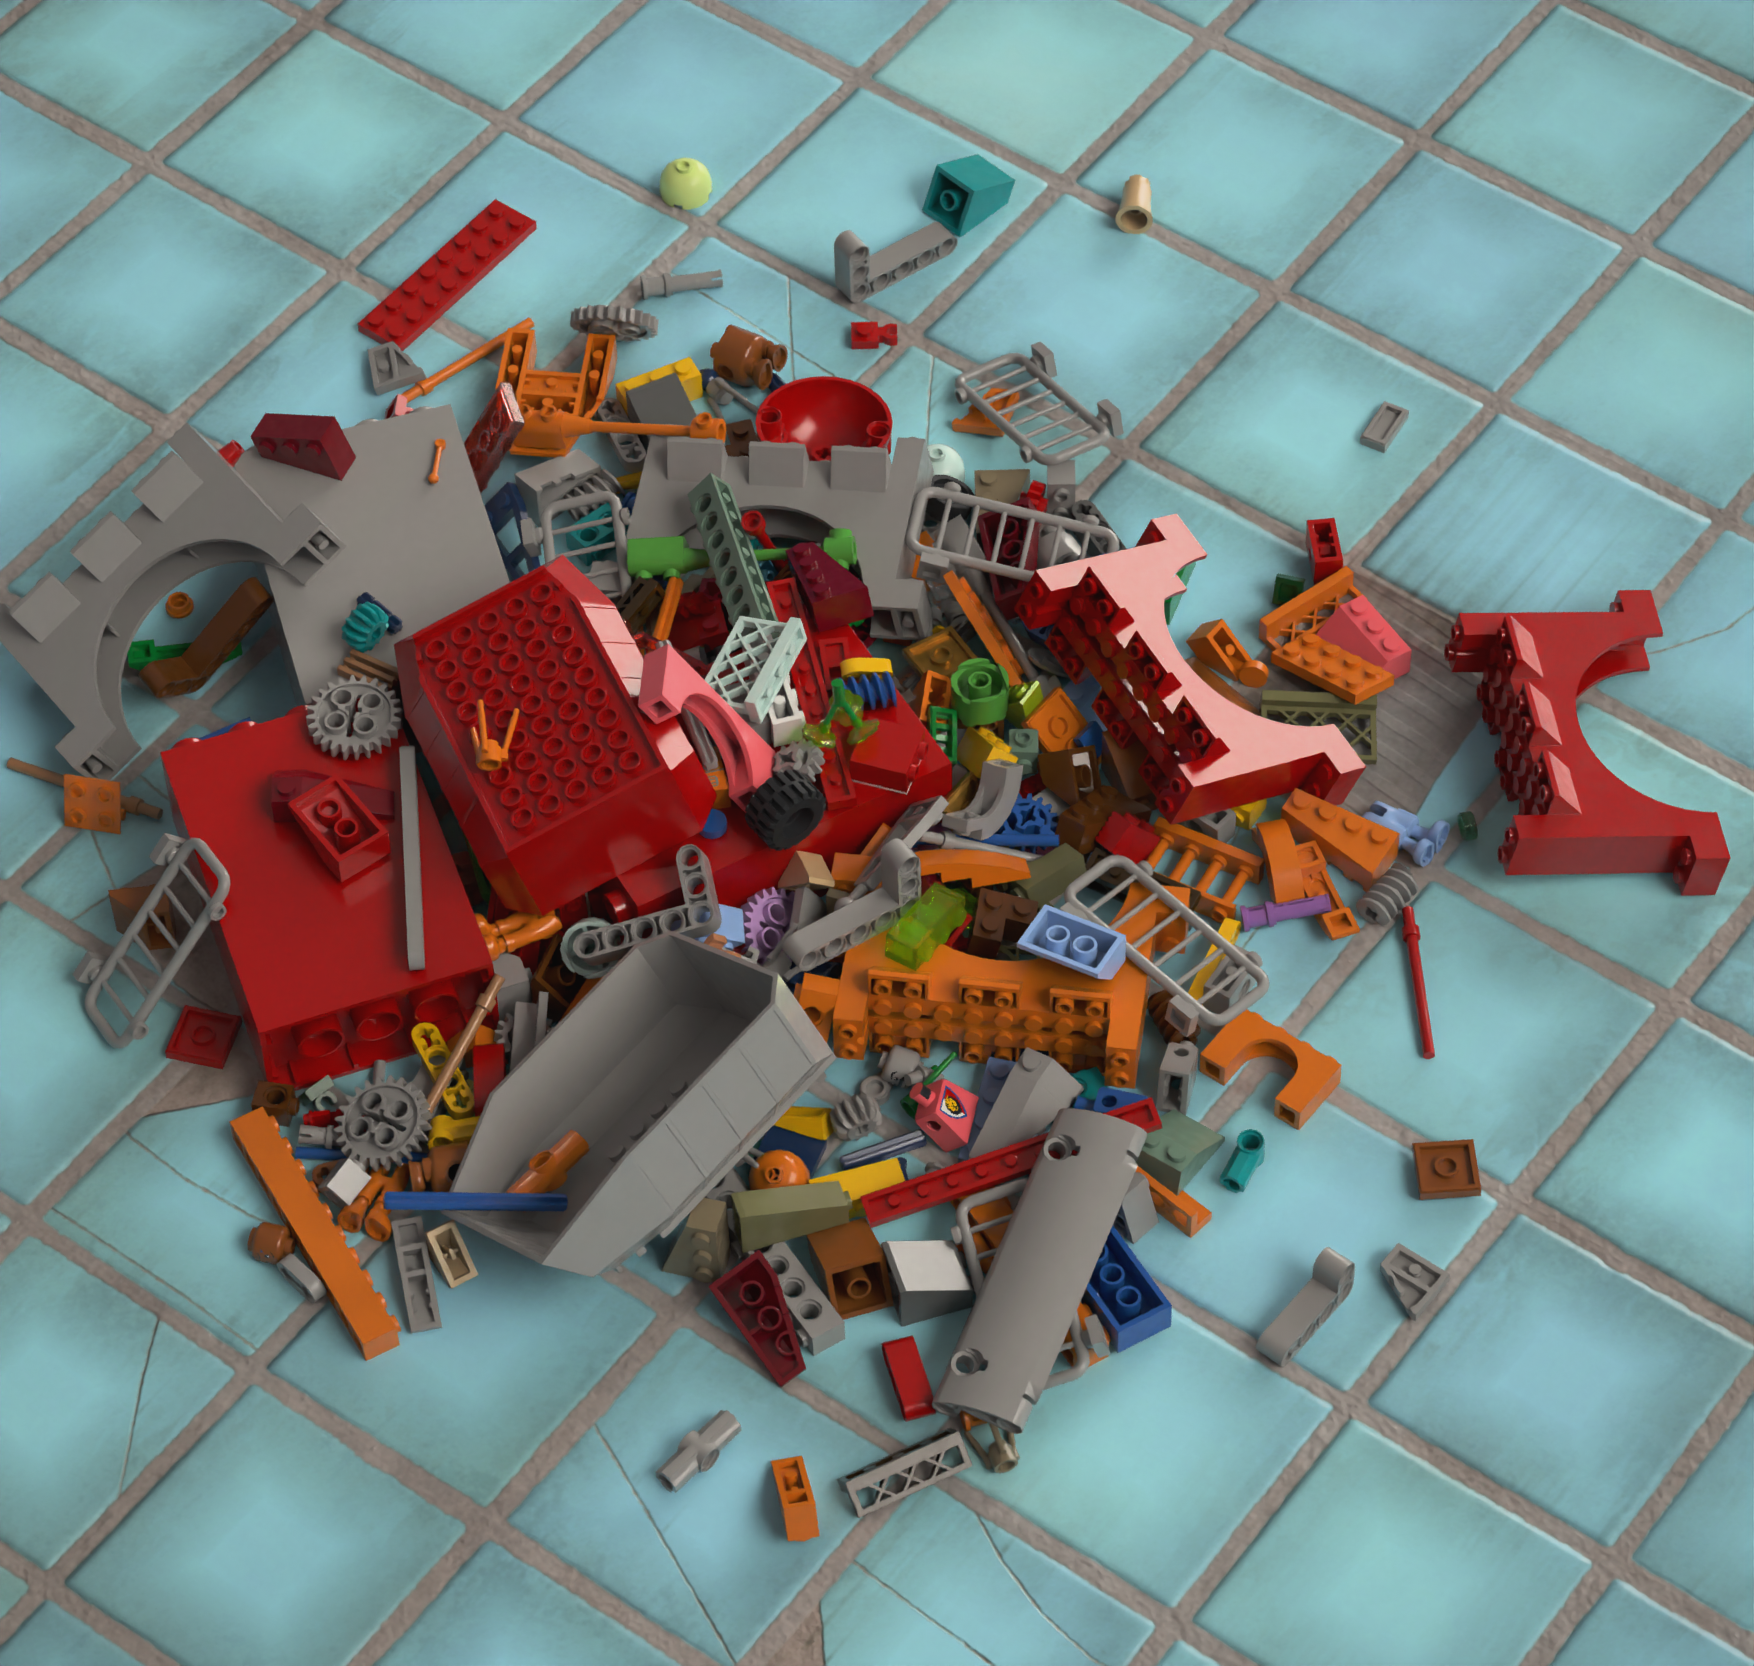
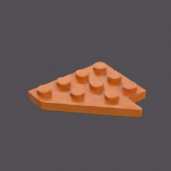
[943,570,1024,687]

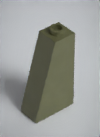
[731,1181,853,1253]

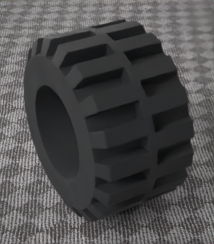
[744,769,826,851]

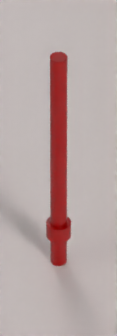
[1402,906,1435,1059]

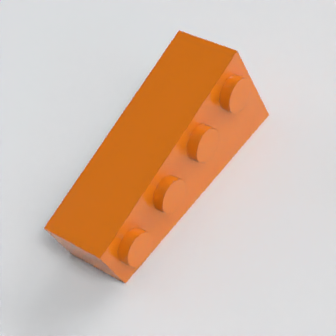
[1281,788,1400,892]

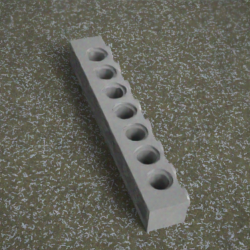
[704,1170,845,1356]

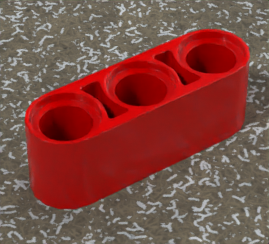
[473,1043,506,1117]
[881,1336,936,1422]

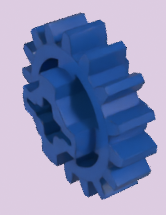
[995,793,1058,854]

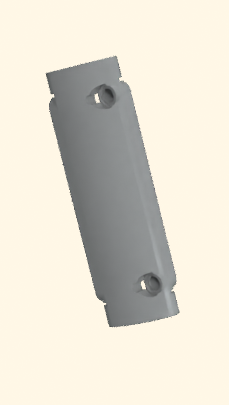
[932,1108,1147,1434]

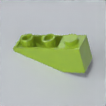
[1005,680,1044,729]

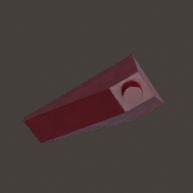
[271,770,395,823]

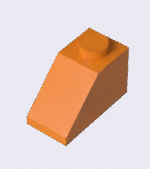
[1186,619,1252,681]

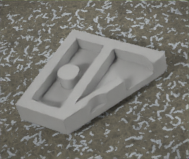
[1380,1243,1450,1321]

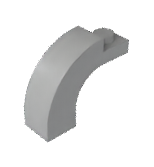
[942,759,1024,841]

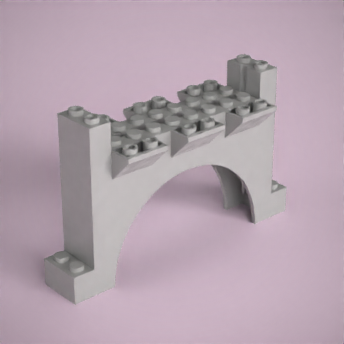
[0,423,347,781]
[588,424,934,641]

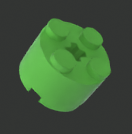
[951,658,1009,727]

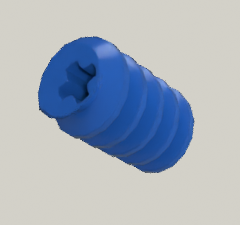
[837,671,897,715]

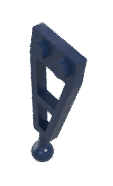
[484,482,541,580]

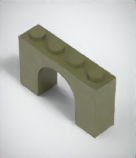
[994,843,1086,909]

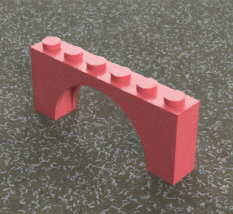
[638,644,775,813]

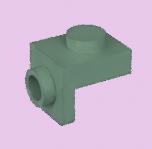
[1009,729,1038,775]

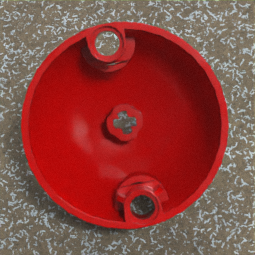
[755,376,893,461]

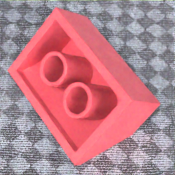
[1316,595,1412,679]

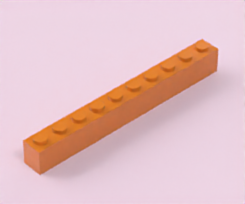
[229,1106,401,1361]

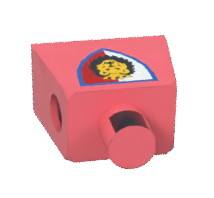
[909,1079,979,1153]

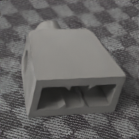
[1156,1040,1199,1115]

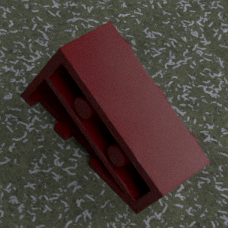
[250,413,356,481]

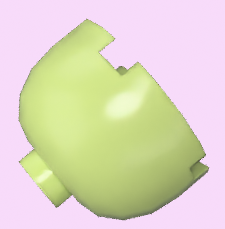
[659,158,712,210]

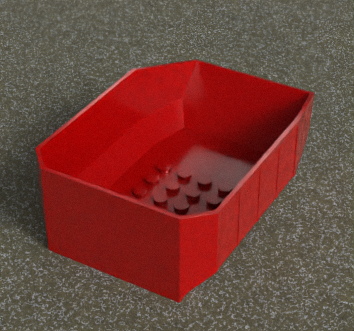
[394,554,717,916]

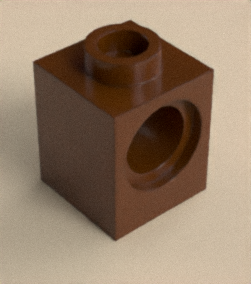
[251,1080,300,1127]

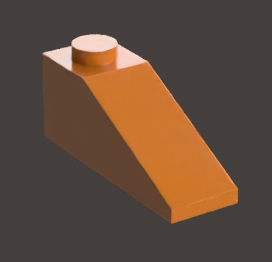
[771,1456,820,1542]

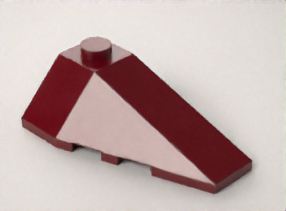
[708,1250,806,1387]

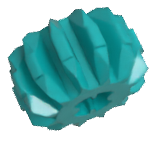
[341,601,389,653]

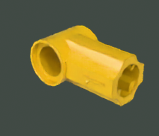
[428,1115,480,1150]

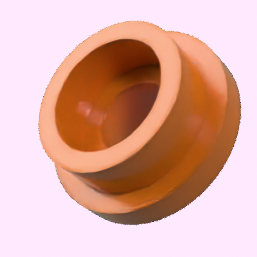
[165,592,194,619]

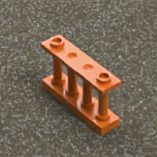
[1146,816,1265,923]

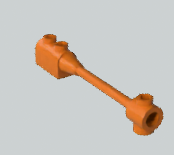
[509,404,726,449]

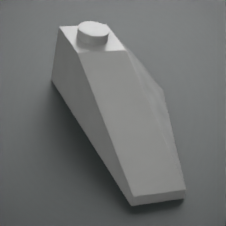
[968,1047,1083,1159]

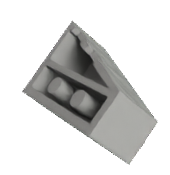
[514,449,602,527]
[1113,1172,1159,1244]

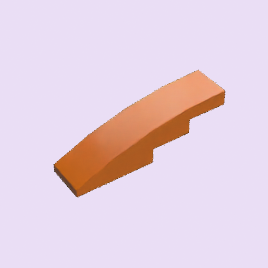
[914,849,1031,888]

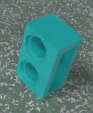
[565,503,629,566]

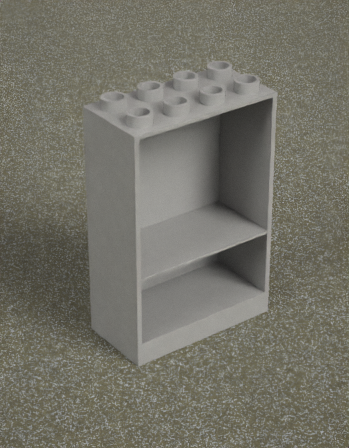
[234,404,510,753]

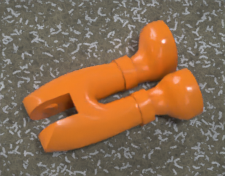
[474,910,562,961]
[337,1162,410,1242]

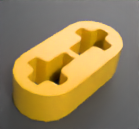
[840,658,893,681]

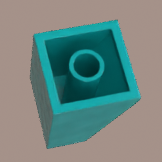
[922,154,1015,237]

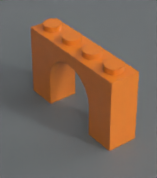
[1199,1010,1342,1130]

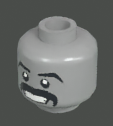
[877,1045,924,1089]

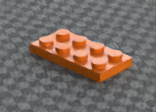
[1271,633,1395,705]

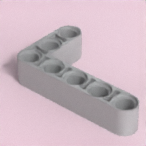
[834,222,958,303]
[783,838,922,971]
[573,844,722,966]

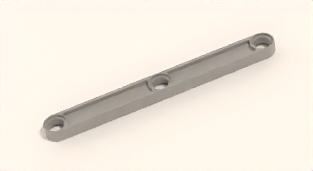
[399,746,425,971]

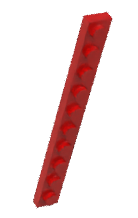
[766,577,857,811]
[860,1097,1162,1228]

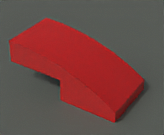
[818,636,850,692]

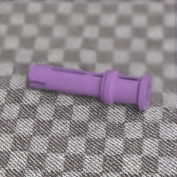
[1240,893,1332,932]

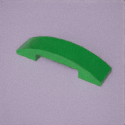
[127,639,243,670]

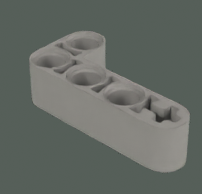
[1256,1247,1355,1367]

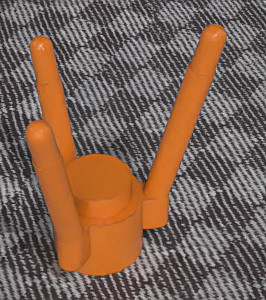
[470,699,519,771]

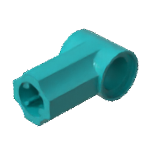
[1219,1129,1264,1193]

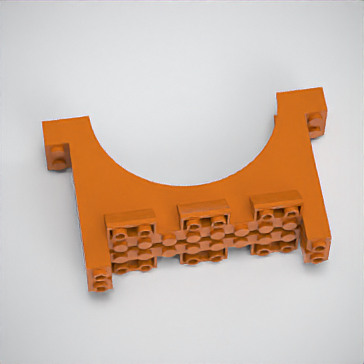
[831,852,1190,1089]

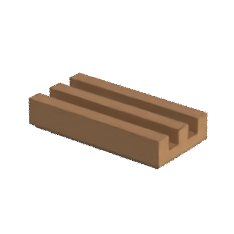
[337,649,399,691]

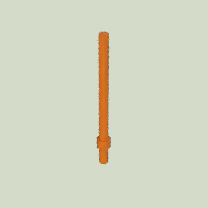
[401,318,534,403]

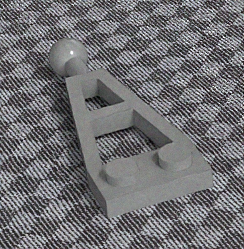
[834,795,949,911]

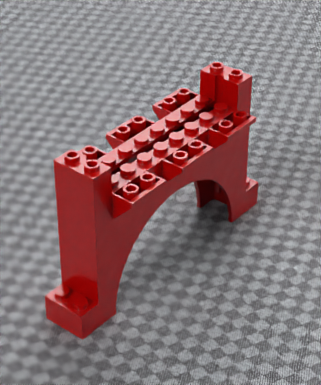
[1014,513,1366,825]
[1444,590,1731,896]

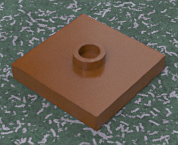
[1412,1139,1481,1200]

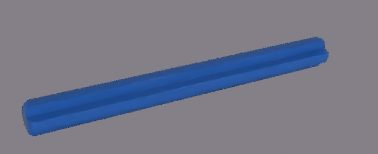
[383,1192,568,1212]

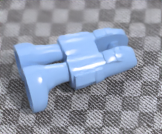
[1362,801,1450,867]

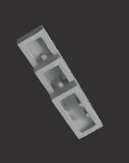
[391,1216,442,1334]

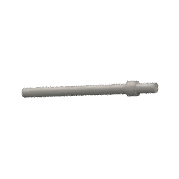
[918,831,1043,862]

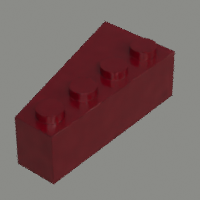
[977,497,1040,621]
[785,542,874,633]

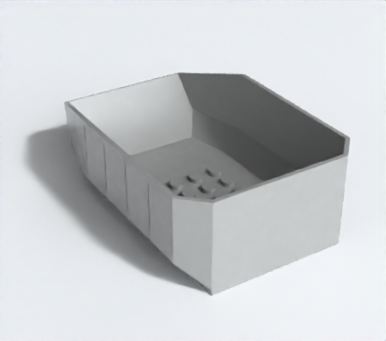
[441,931,837,1277]

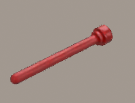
[741,510,786,573]

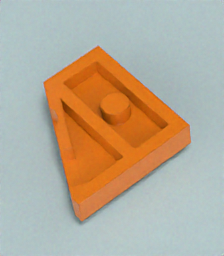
[952,388,1020,437]

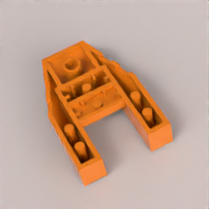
[495,328,617,458]

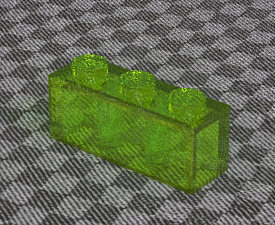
[885,882,967,971]

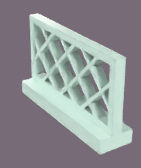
[705,616,807,724]

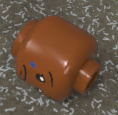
[248,1222,296,1265]

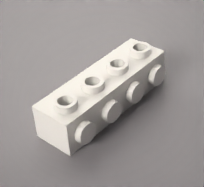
[742,634,806,747]

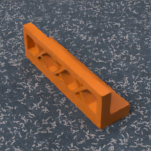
[1259,566,1368,651]
[1135,1166,1212,1238]

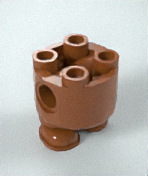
[710,325,788,390]
[408,1140,468,1192]

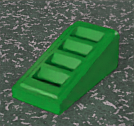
[926,706,957,767]

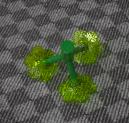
[803,678,880,749]

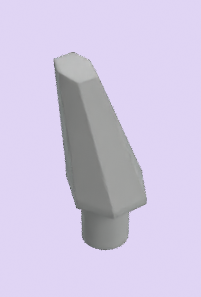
[904,1065,944,1086]

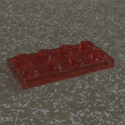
[464,382,525,494]

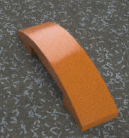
[1296,840,1360,941]

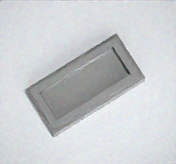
[1360,401,1409,453]

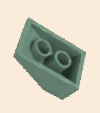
[1135,1109,1225,1196]

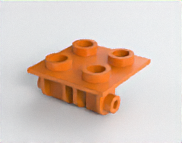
[64,774,126,834]

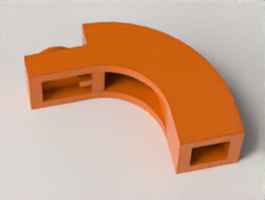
[1251,819,1305,903]

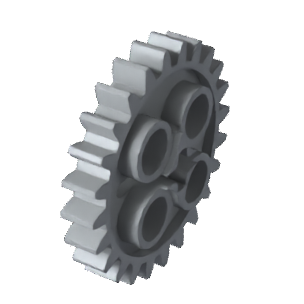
[570,305,659,341]
[306,675,403,760]
[334,1075,433,1172]

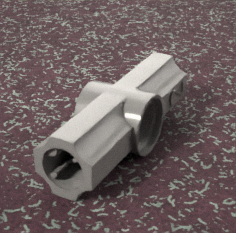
[656,1410,741,1493]

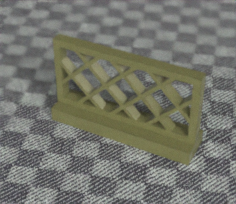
[1259,690,1377,765]

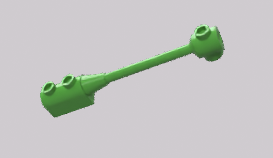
[627,528,857,582]

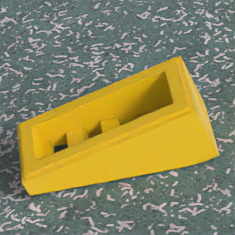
[774,1106,834,1141]

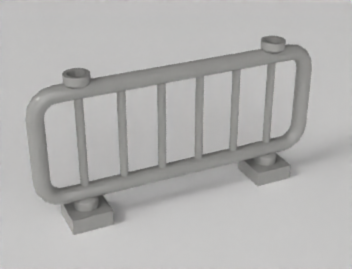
[954,342,1124,466]
[906,482,1119,584]
[520,491,647,650]
[72,833,231,1049]
[1059,855,1270,1037]
[951,1179,1110,1390]

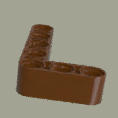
[138,577,273,699]

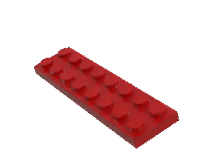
[358,199,537,352]

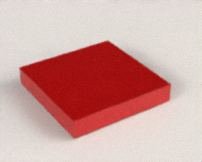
[165,1005,242,1070]

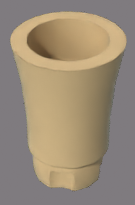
[1116,175,1153,234]

